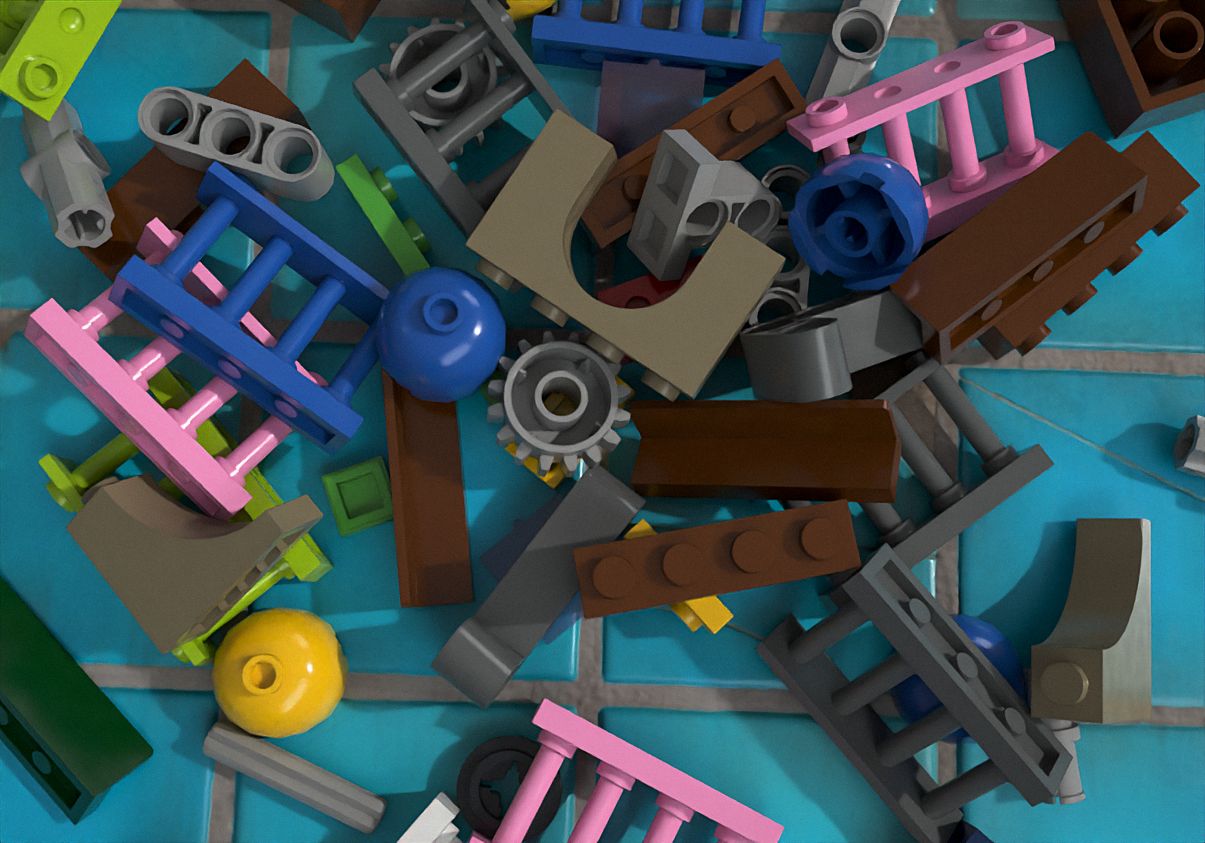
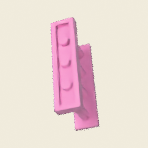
[786,21,1060,244]
[24,217,329,521]
[467,698,785,843]

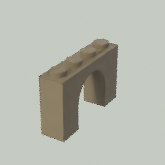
[465,108,786,403]

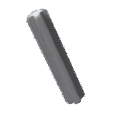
[202,721,387,834]

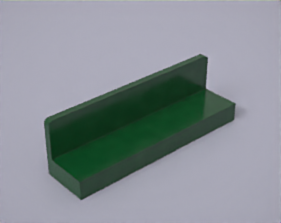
[0,576,153,825]

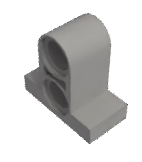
[627,129,782,281]

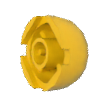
[211,607,349,739]

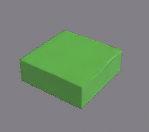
[321,455,394,538]

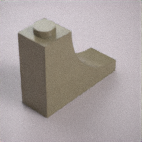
[65,473,324,655]
[1031,518,1152,724]

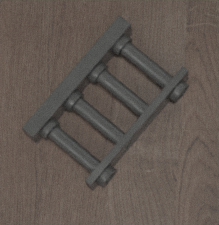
[352,0,575,294]
[749,347,1054,614]
[755,543,1073,843]

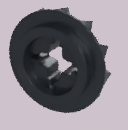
[456,736,562,843]

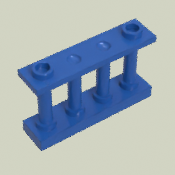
[531,0,782,87]
[108,161,390,456]

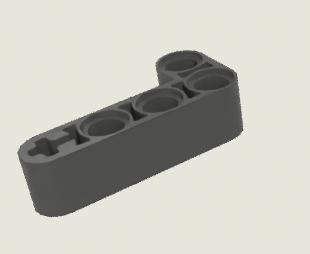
[739,286,923,403]
[430,465,646,710]

